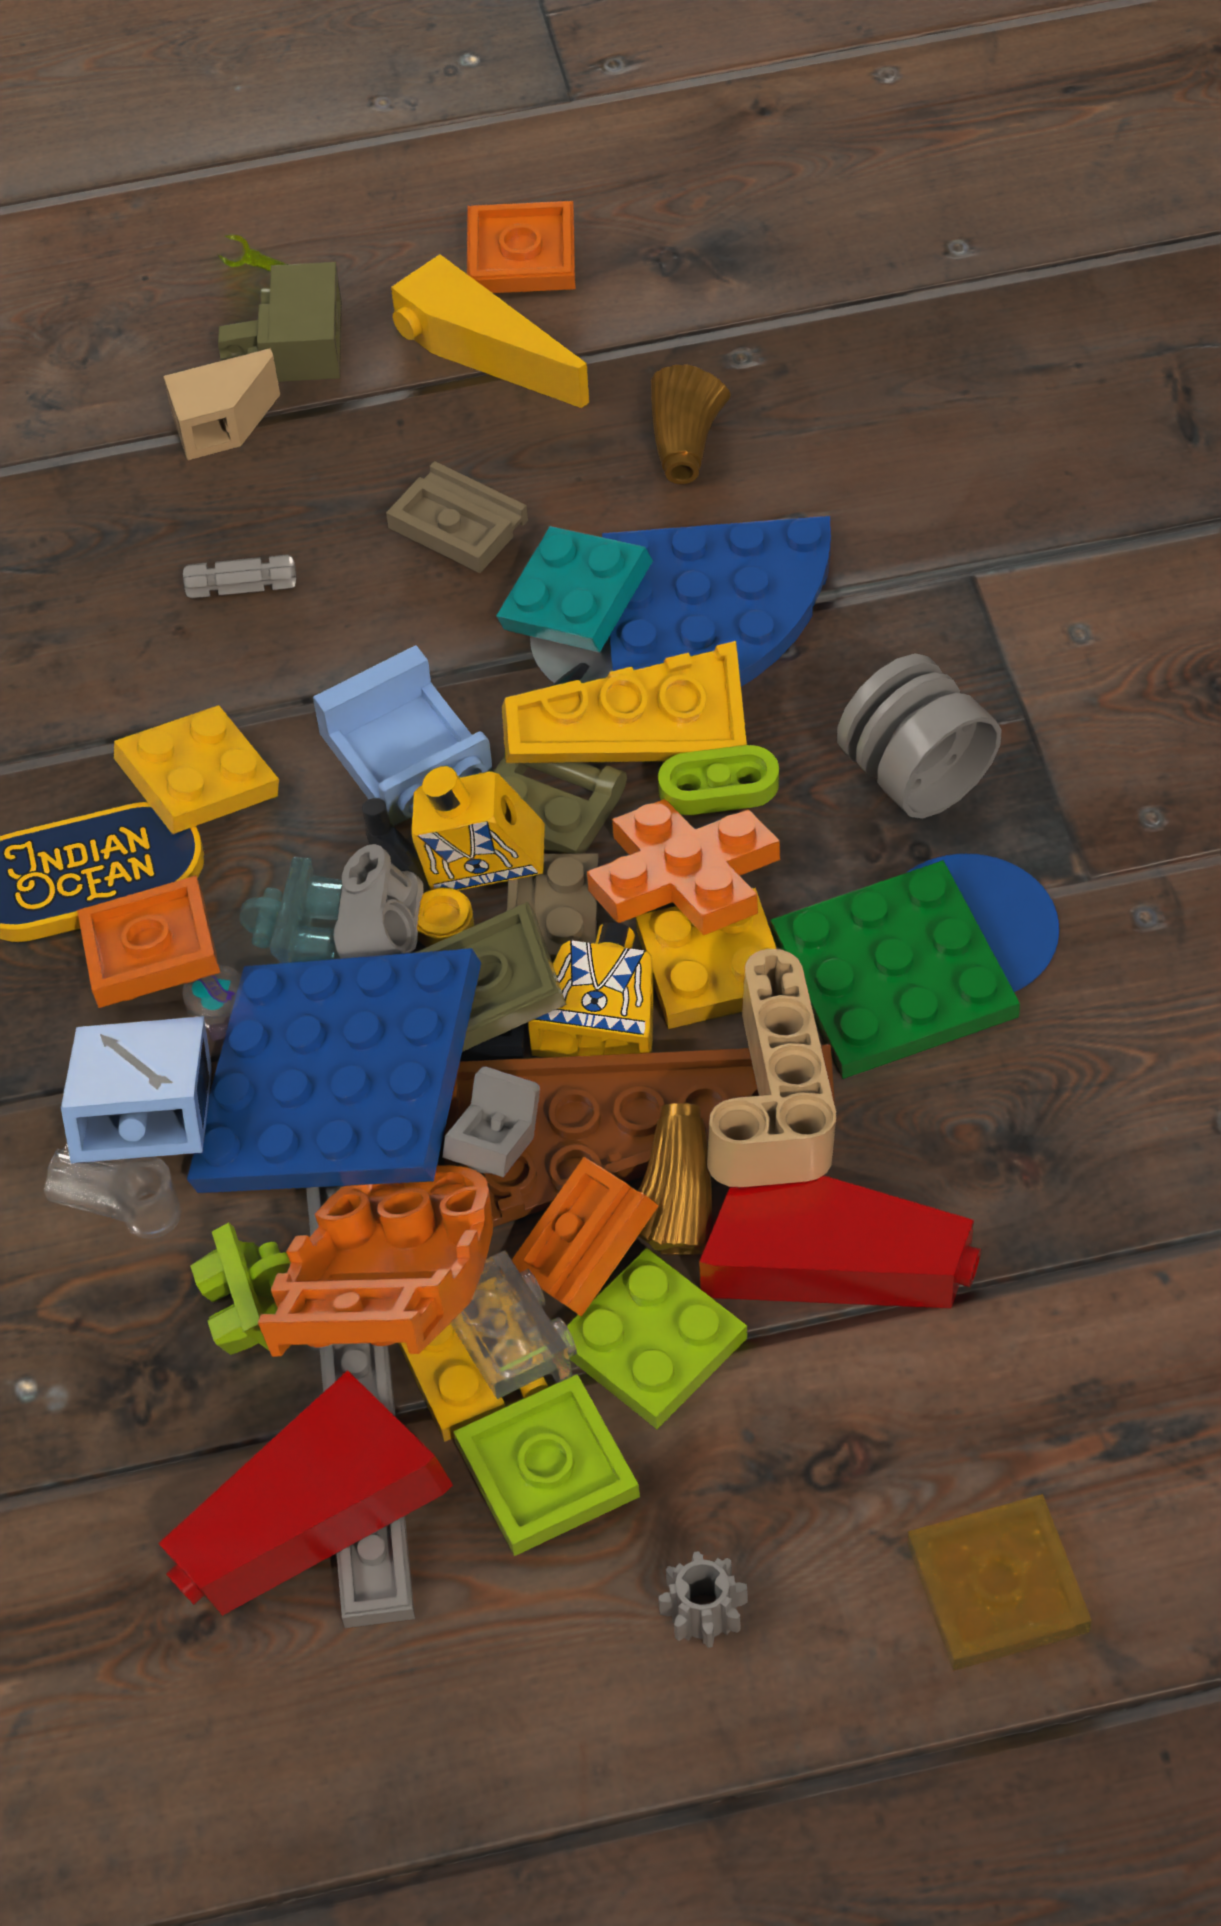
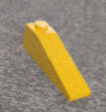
[391,254,589,408]

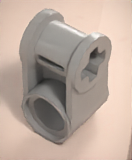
[334,844,424,959]

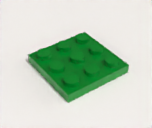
[771,860,1020,1079]

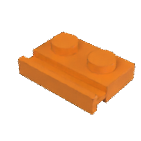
[508,1157,658,1317]

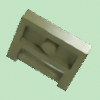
[494,753,627,854]

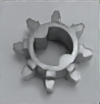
[658,1551,748,1648]

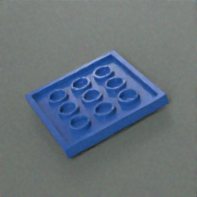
[187,948,481,1193]

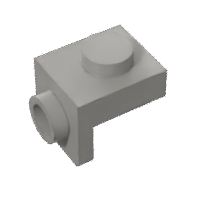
[443,1066,540,1177]

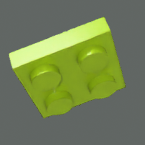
[556,1248,747,1429]
[453,1374,640,1556]

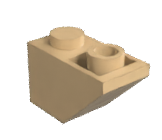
[164,348,280,460]

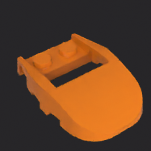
[258,1165,493,1357]

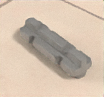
[183,554,297,599]

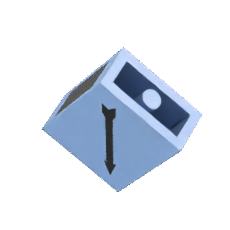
[61,1016,212,1164]

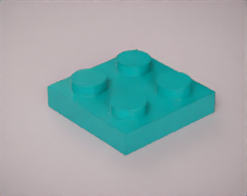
[496,526,653,653]

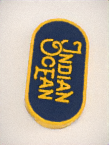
[0,802,204,942]

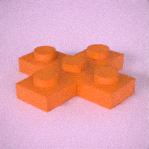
[587,799,780,935]

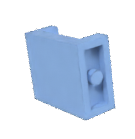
[313,645,493,826]

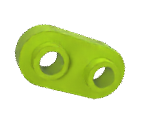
[658,745,779,815]

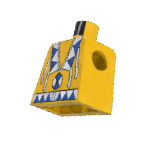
[412,766,545,891]
[528,922,654,1058]

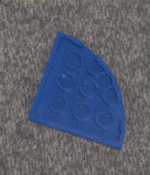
[602,516,831,687]

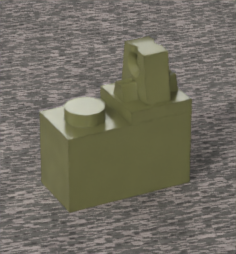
[218,262,342,382]

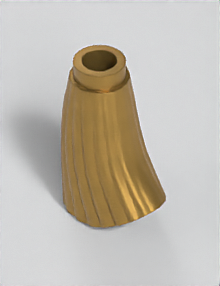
[651,364,731,484]
[638,1103,712,1256]

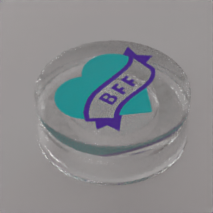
[182,964,244,1028]

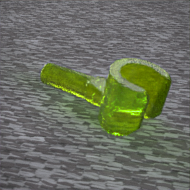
[217,233,288,272]

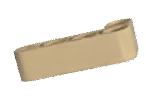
[707,949,836,1187]

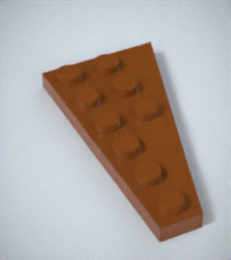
[444,1044,835,1227]

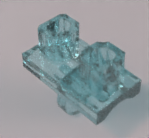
[239,857,342,963]

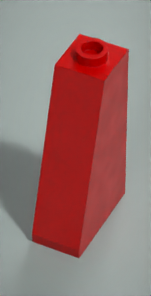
[699,1175,982,1309]
[158,1370,453,1616]

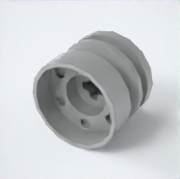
[837,653,1002,819]

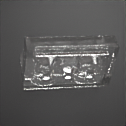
[450,1250,577,1399]

